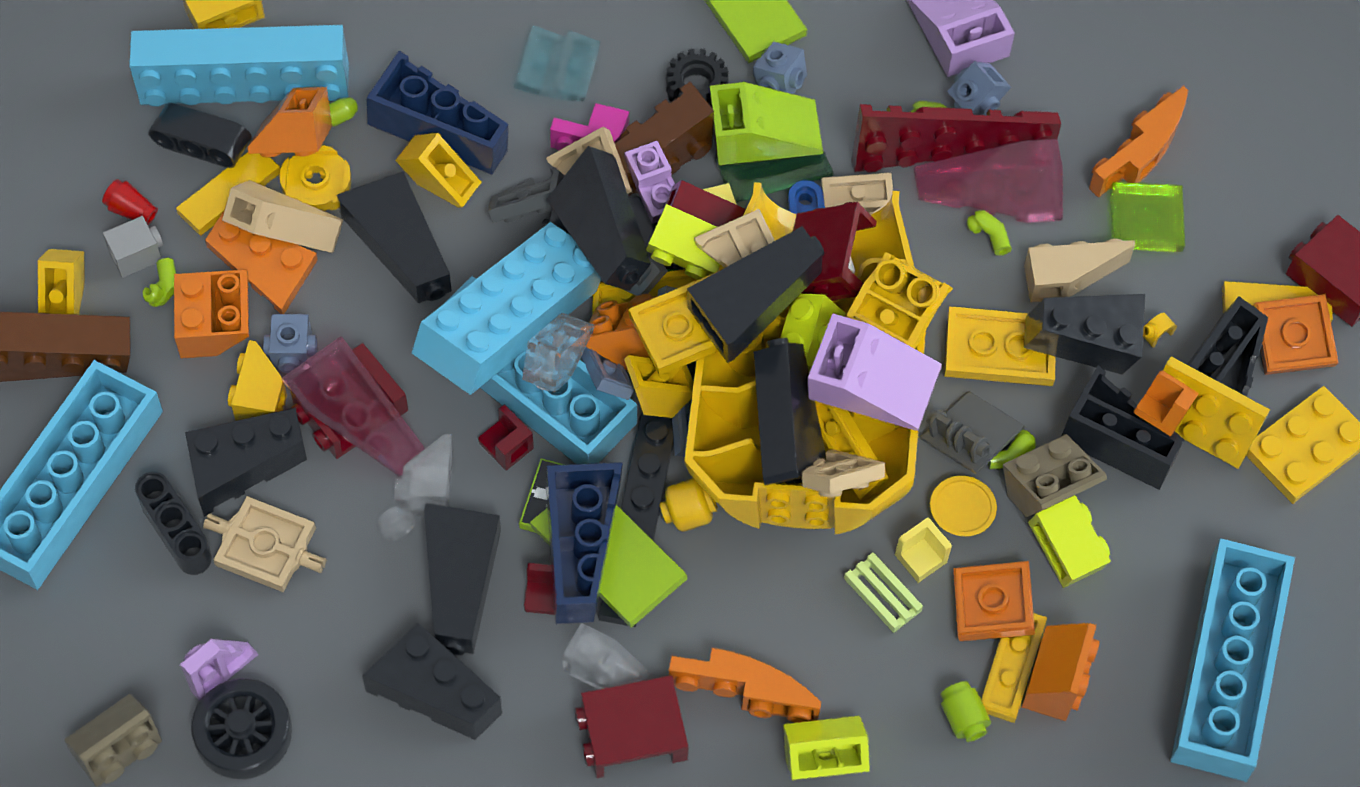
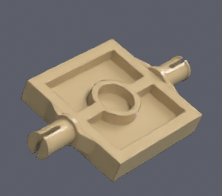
[203,496,327,593]

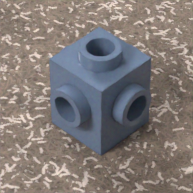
[753,41,807,94]
[947,61,1011,115]
[263,314,317,373]

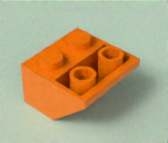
[248,87,332,157]
[174,269,249,358]
[581,294,658,371]
[1021,623,1100,721]

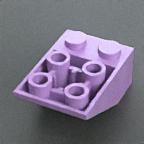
[907,0,1015,77]
[808,314,942,431]

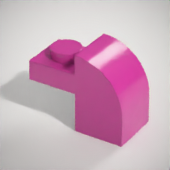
[550,103,629,151]

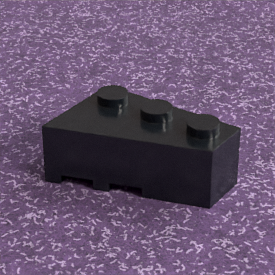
[1024,294,1145,375]
[1061,366,1184,490]
[185,408,307,517]
[362,623,502,740]

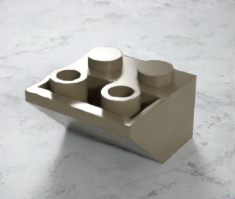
[1003,434,1107,517]
[64,694,162,787]

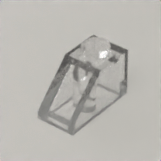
[522,313,594,392]
[395,434,454,516]
[563,623,649,689]

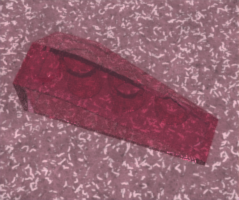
[914,139,1063,223]
[281,336,430,477]

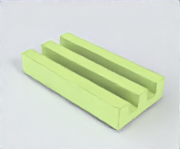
[844,552,923,633]

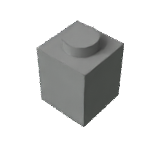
[103,216,163,278]

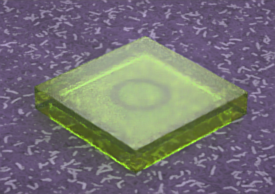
[1111,182,1185,252]

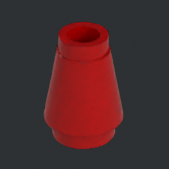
[102,179,158,225]

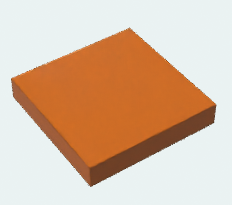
[1253,294,1339,375]
[954,561,1035,642]

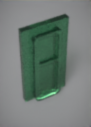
[716,151,833,203]

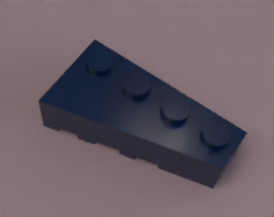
[366,50,508,175]
[546,462,623,624]

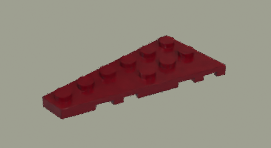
[851,104,1061,172]

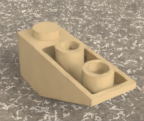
[222,180,344,253]
[1024,239,1135,302]

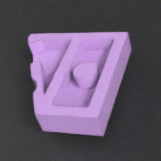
[180,639,258,701]

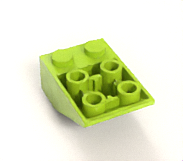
[710,82,823,165]

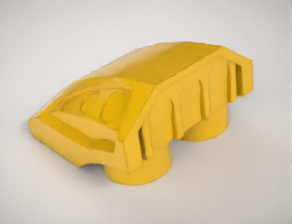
[846,252,953,349]

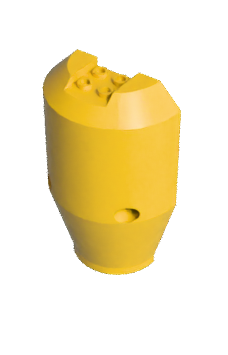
[684,182,926,534]

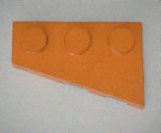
[205,212,318,314]

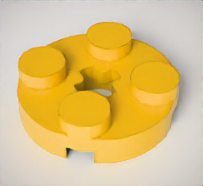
[280,145,351,211]

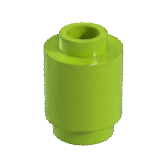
[940,681,991,742]

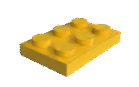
[628,272,718,376]
[944,306,1056,386]
[1163,356,1270,469]
[1246,386,1360,504]

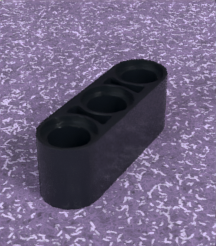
[148,103,252,168]
[135,472,212,575]

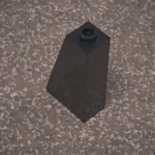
[547,146,651,291]
[337,171,452,303]
[687,226,824,363]
[754,338,826,485]
[424,503,501,656]

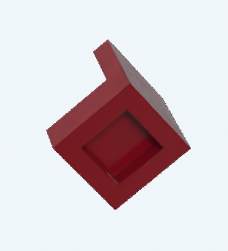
[478,404,534,471]
[524,563,555,615]

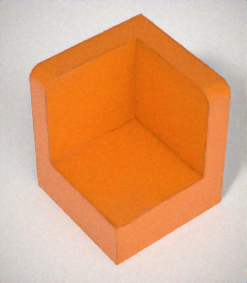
[1134,371,1199,437]

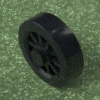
[191,679,292,779]

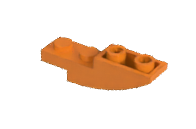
[1089,86,1188,198]
[669,648,821,723]

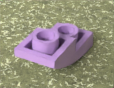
[624,141,675,224]

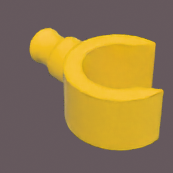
[1143,312,1177,348]

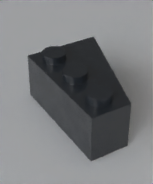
[1187,296,1268,397]

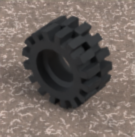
[666,49,728,108]

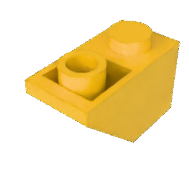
[228,340,287,421]

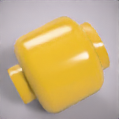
[660,478,718,532]

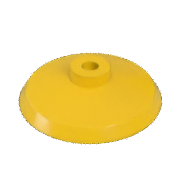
[930,475,997,537]

